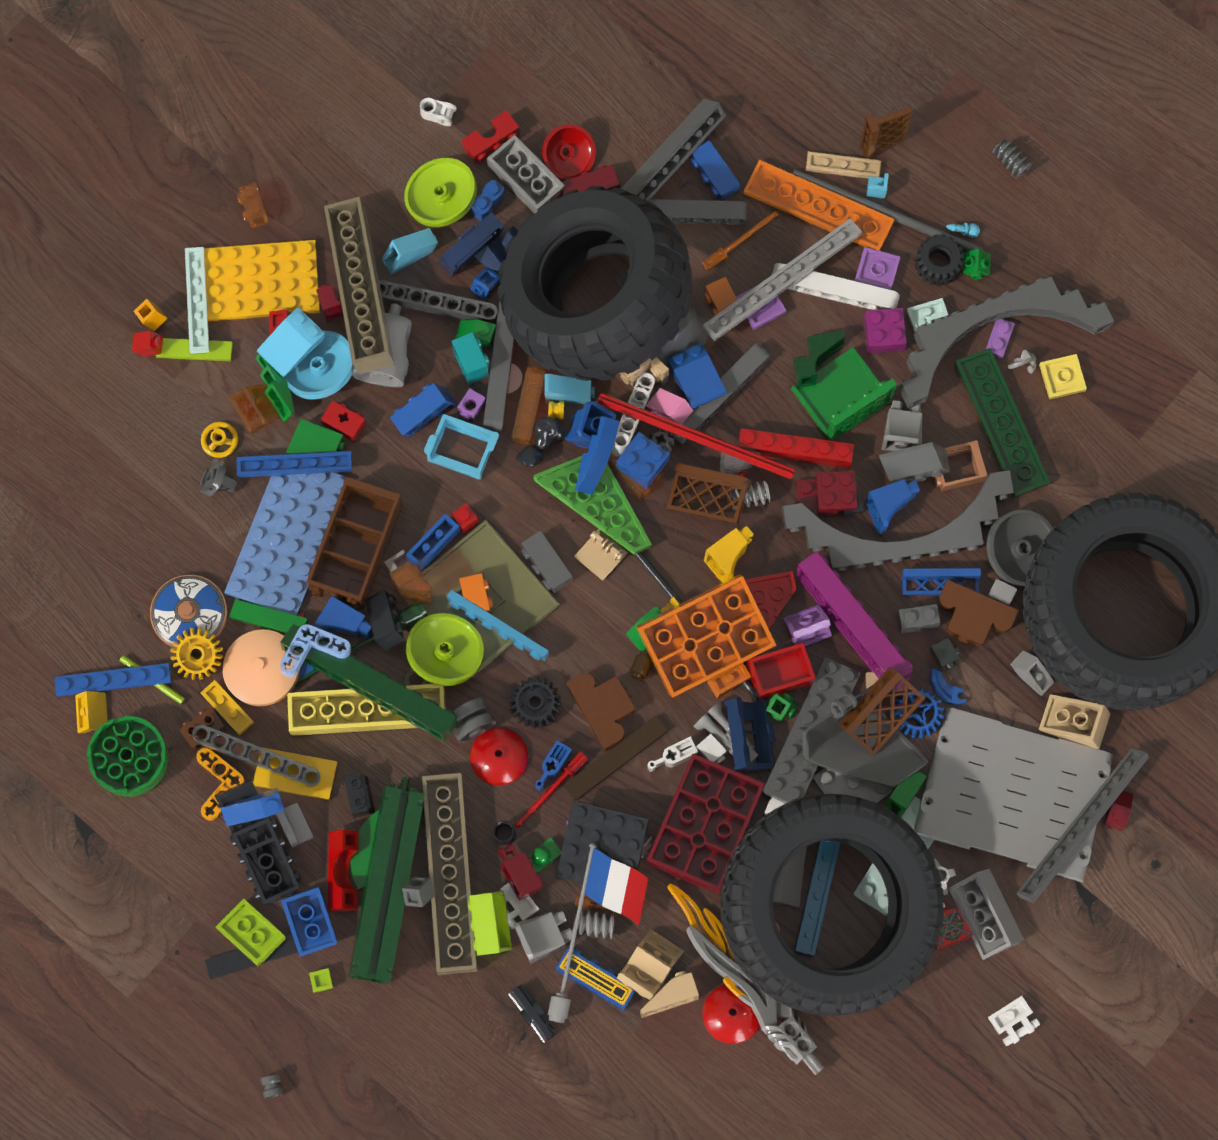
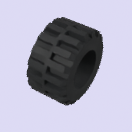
[915,234,964,286]

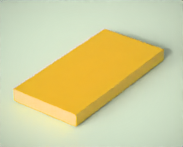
[253,747,338,800]

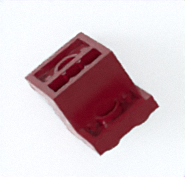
[796,471,858,518]

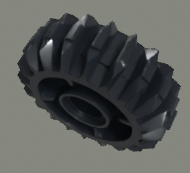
[509,677,562,729]

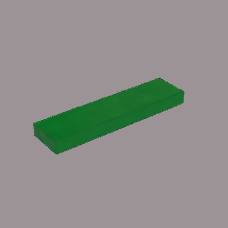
[229,599,308,634]

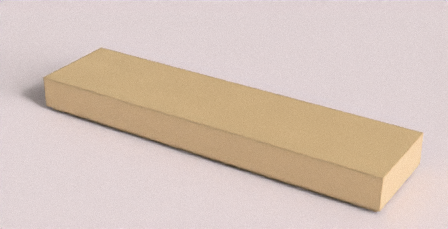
[806,151,881,179]

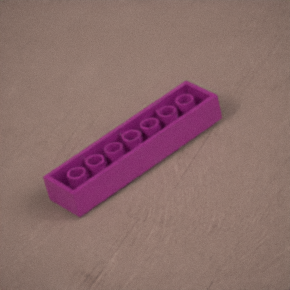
[796,551,913,691]

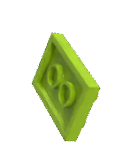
[216,899,286,967]

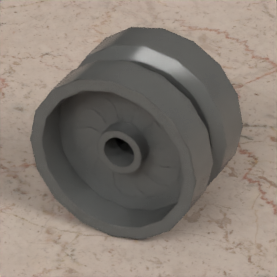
[452,698,496,743]

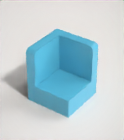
[867,173,889,198]

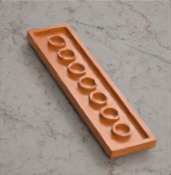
[743,160,895,251]

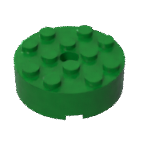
[87,716,169,797]

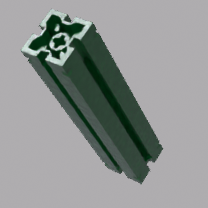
[348,777,425,985]

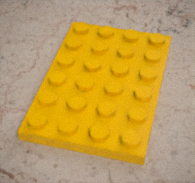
[204,240,320,321]

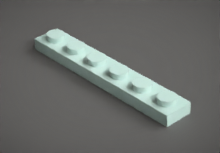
[185,247,209,354]

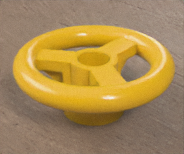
[201,422,239,458]

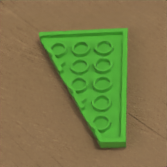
[533,453,652,555]

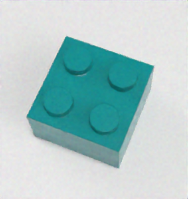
[452,332,490,386]

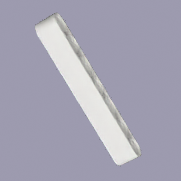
[772,263,900,310]

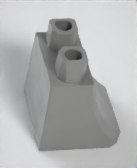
[881,400,923,451]
[514,911,573,964]

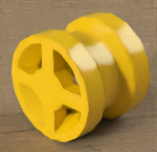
[548,401,564,420]

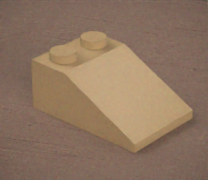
[1039,694,1111,749]
[640,971,699,1018]

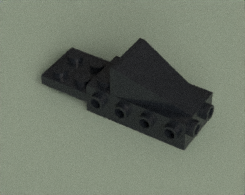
[215,779,301,904]

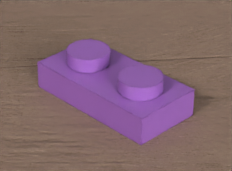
[986,319,1015,359]

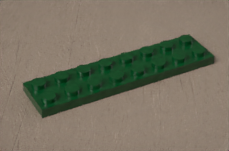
[955,348,1051,498]

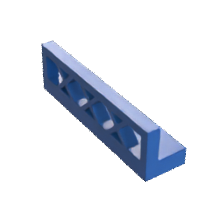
[902,568,981,596]

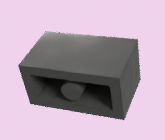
[897,604,940,634]

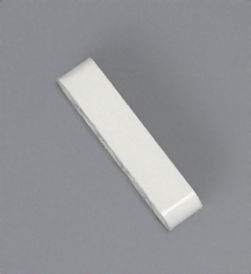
[611,373,655,456]

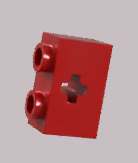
[321,401,366,443]

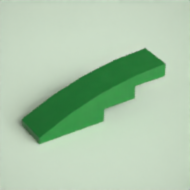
[256,354,295,423]

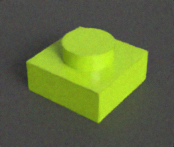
[309,968,333,993]

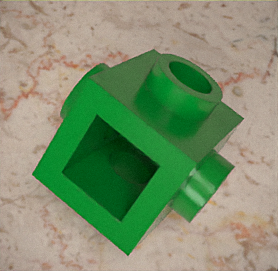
[963,249,991,280]
[766,692,799,721]

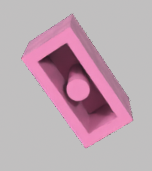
[646,388,693,424]

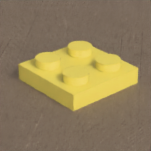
[1039,354,1087,400]

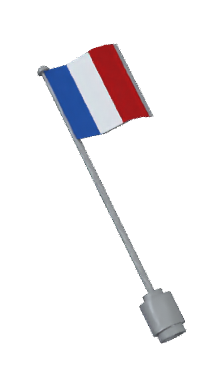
[548,843,648,1023]

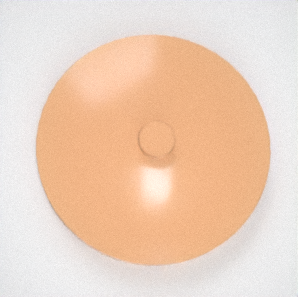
[223,629,300,706]

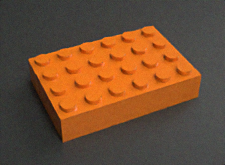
[635,575,776,698]

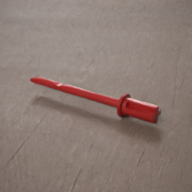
[514,751,588,828]

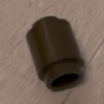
[629,651,654,681]

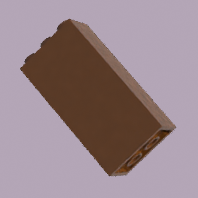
[306,477,403,610]

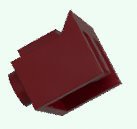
[316,284,344,322]

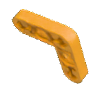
[196,748,245,821]

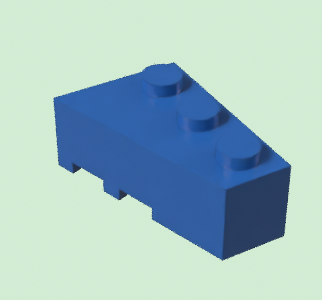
[390,383,458,438]

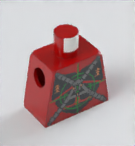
[935,902,973,950]

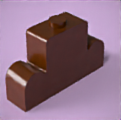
[938,580,1019,646]
[566,673,635,752]

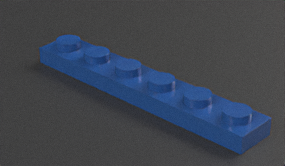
[237,451,352,478]
[55,663,172,697]

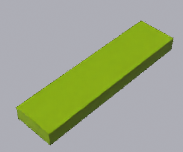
[156,338,233,362]

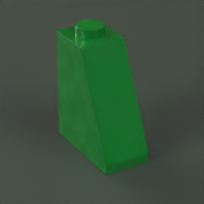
[286,419,346,455]
[884,770,927,817]

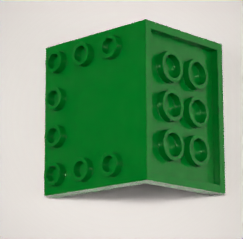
[791,347,897,441]

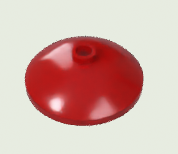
[542,124,596,180]
[470,728,528,786]
[702,985,760,1044]

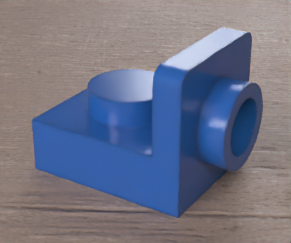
[471,267,500,300]

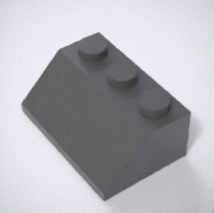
[879,442,950,483]

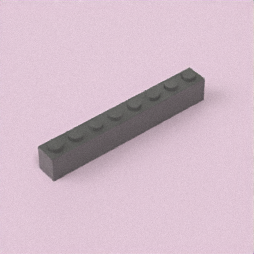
[621,99,726,201]

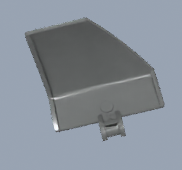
[802,685,928,788]

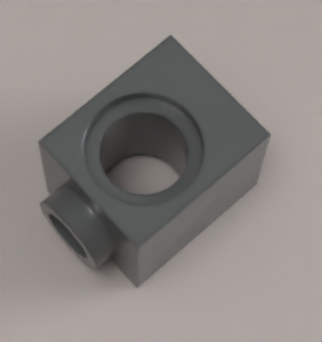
[402,877,434,907]

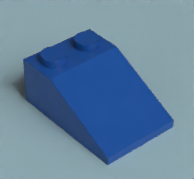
[667,343,727,409]
[281,886,338,957]

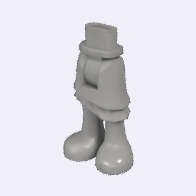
[693,701,758,762]

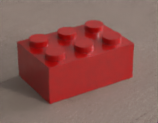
[746,643,816,700]

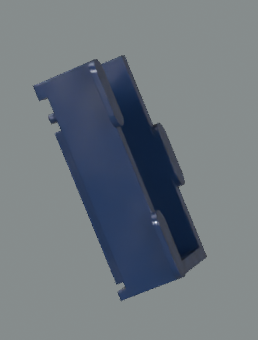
[438,213,504,277]
[724,697,776,771]

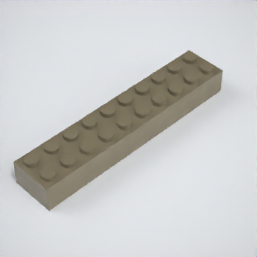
[324,196,395,375]
[422,773,478,975]

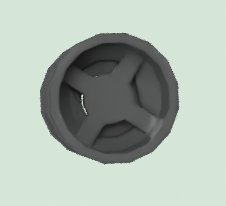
[260,1074,284,1099]

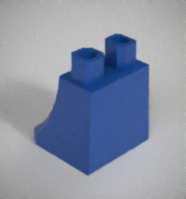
[565,401,616,448]
[865,479,920,535]
[314,596,373,639]

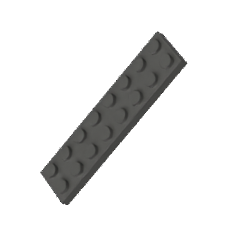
[762,657,861,803]

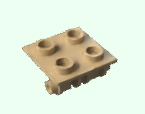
[574,529,628,581]

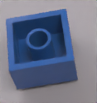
[616,432,670,489]

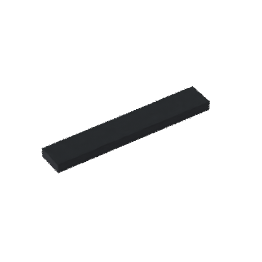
[205,933,298,980]

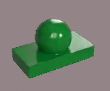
[526,837,562,873]

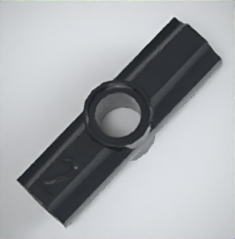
[508,984,557,1043]

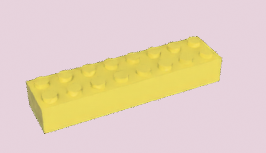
[288,684,446,736]

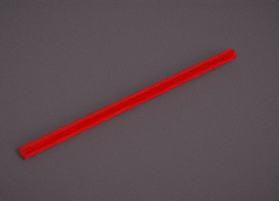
[598,393,795,479]

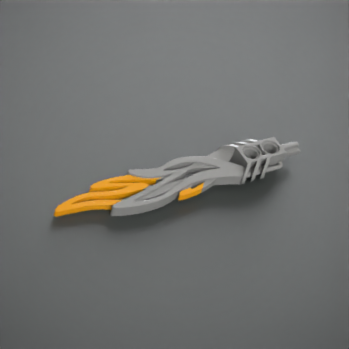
[667,884,824,1075]

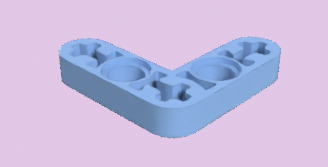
[280,624,351,677]

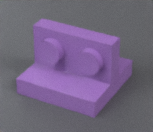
[783,604,832,646]

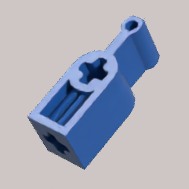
[535,740,572,792]

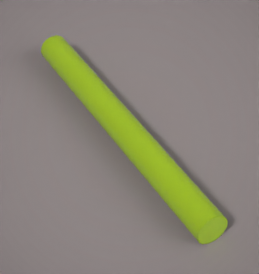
[119,655,186,705]

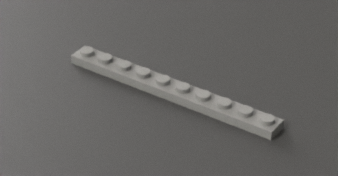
[703,218,862,342]

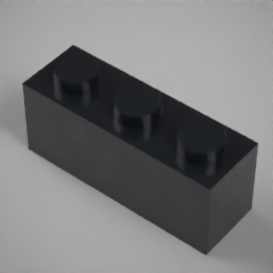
[365,589,405,651]

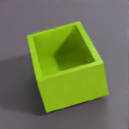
[468,891,512,956]

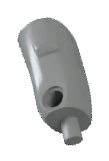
[352,304,412,387]

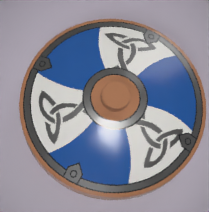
[150,575,228,651]

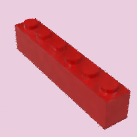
[738,428,854,469]

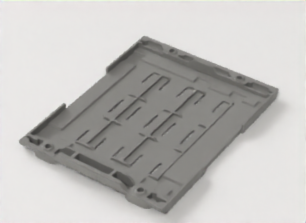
[914,708,1113,882]

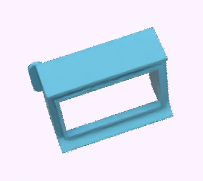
[424,414,499,480]

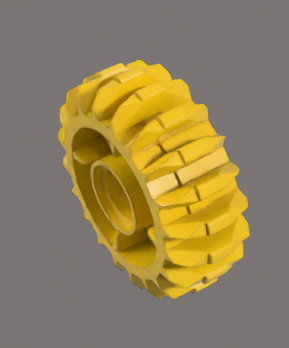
[170,627,223,680]

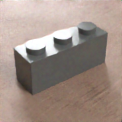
[521,530,573,593]

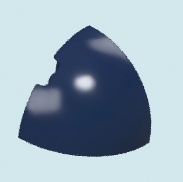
[474,226,518,271]

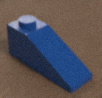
[220,788,285,826]

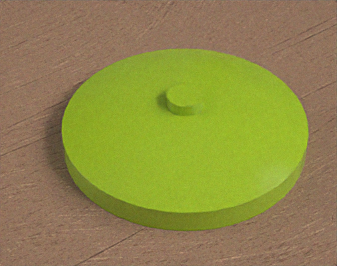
[404,158,477,227]
[406,613,484,686]

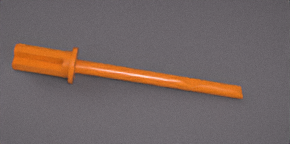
[702,211,779,270]

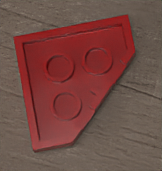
[745,571,796,629]

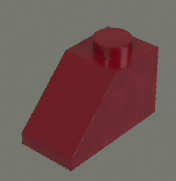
[1103,791,1134,831]

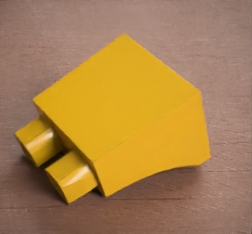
[704,526,754,583]

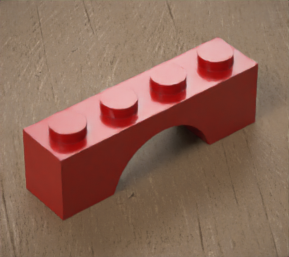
[328,829,359,912]

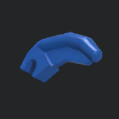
[930,668,967,706]

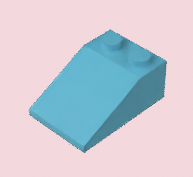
[257,307,325,377]

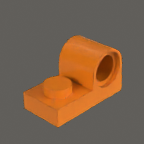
[707,662,752,699]

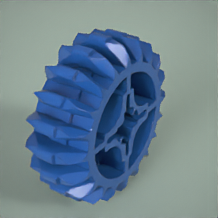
[894,686,944,739]

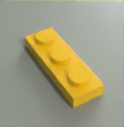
[201,680,254,736]

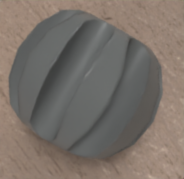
[648,428,675,453]

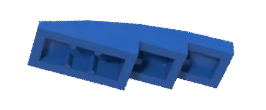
[575,417,620,495]

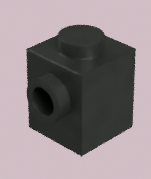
[930,638,960,671]

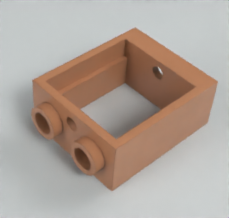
[934,441,987,492]

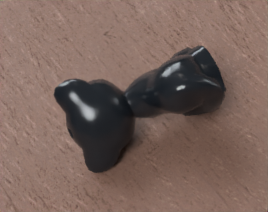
[516,416,565,467]

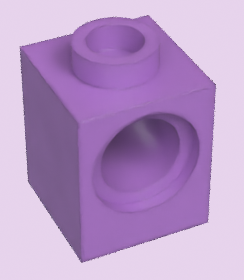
[458,388,486,422]

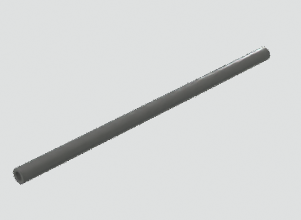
[793,169,983,252]

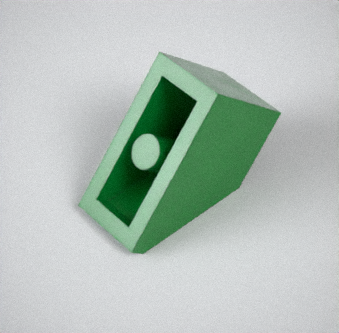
[455,319,496,349]

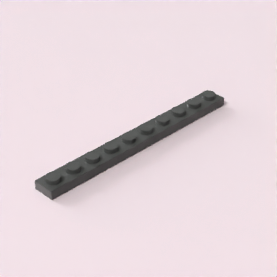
[1017,748,1149,903]

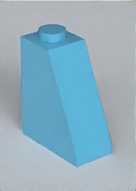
[381,228,438,275]
[545,374,595,404]

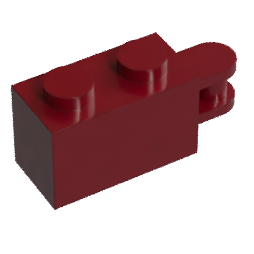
[498,843,543,901]

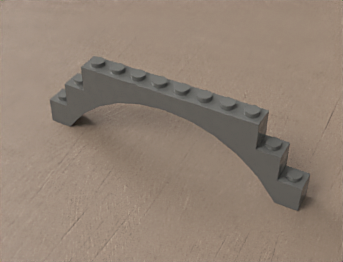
[899,277,1114,409]
[782,470,1014,572]

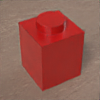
[132,331,163,357]
[451,503,479,535]

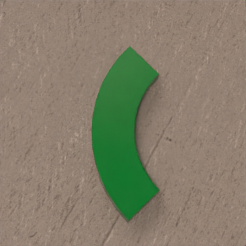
[351,811,378,890]

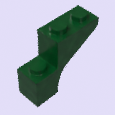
[793,330,845,388]

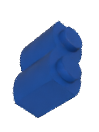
[471,180,505,222]

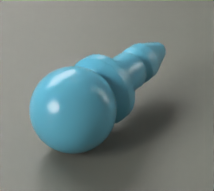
[946,223,980,238]

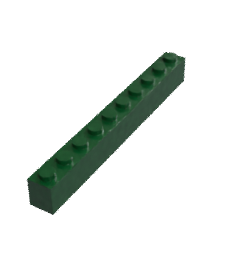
[280,624,457,743]

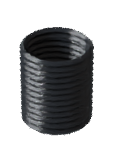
[493,821,516,845]

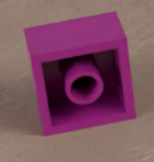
[864,308,907,354]

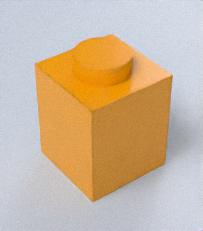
[134,299,168,331]

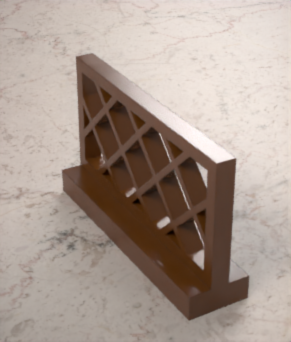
[860,107,912,159]
[667,463,752,524]
[838,666,926,756]

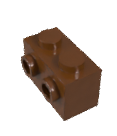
[179,707,227,752]

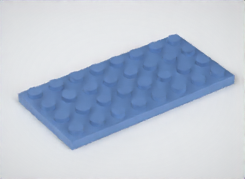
[224,454,346,616]

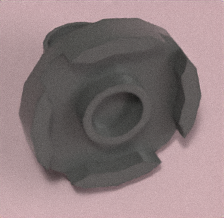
[200,459,237,496]

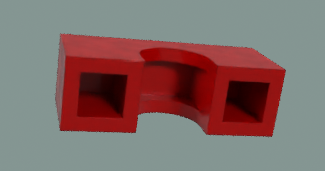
[461,110,520,164]

